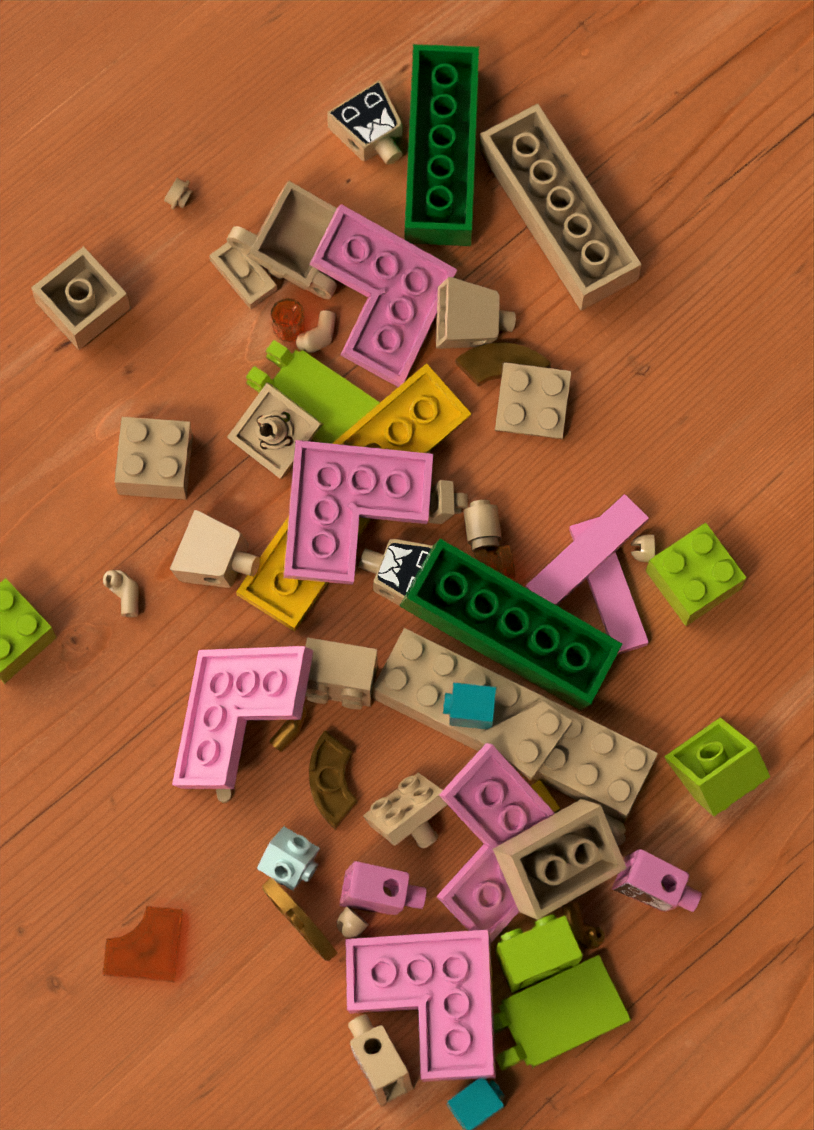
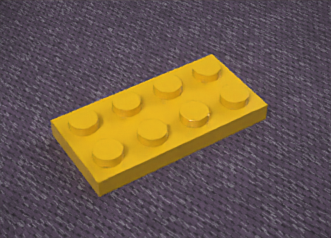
[332,363,471,453]
[236,516,371,632]

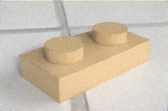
[209,242,277,309]

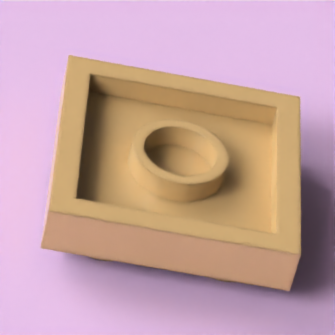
[495,362,571,439]

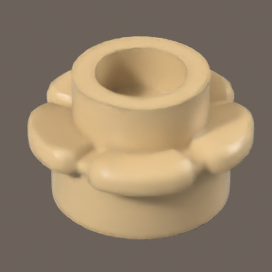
[164,178,192,209]

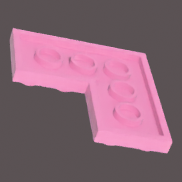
[309,204,457,387]
[284,440,433,585]
[172,646,314,789]
[436,743,555,942]
[346,930,496,1082]

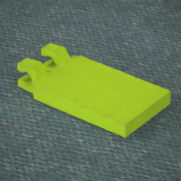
[246,340,380,444]
[493,955,631,1071]

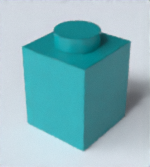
[443,683,496,730]
[446,1078,505,1130]

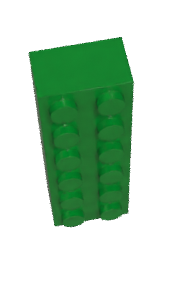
[404,44,479,246]
[399,539,622,711]

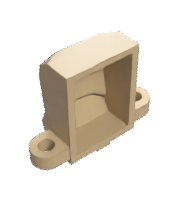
[226,181,337,299]

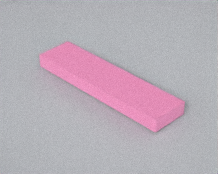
[526,494,649,606]
[569,517,649,655]

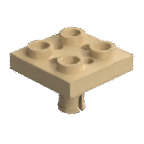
[227,383,323,479]
[363,773,447,848]

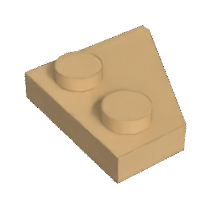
[475,701,573,781]

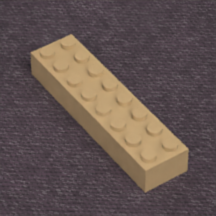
[372,628,658,824]

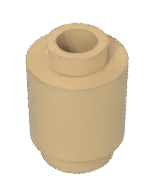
[463,500,502,553]

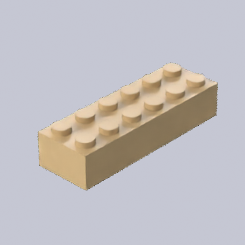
[479,104,642,311]

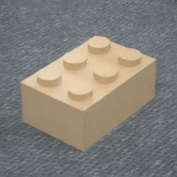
[493,799,627,920]

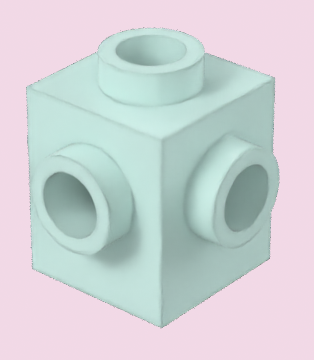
[257,826,320,891]

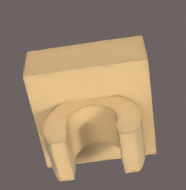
[429,480,468,524]

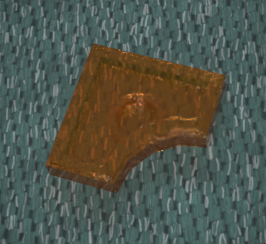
[102,906,183,982]

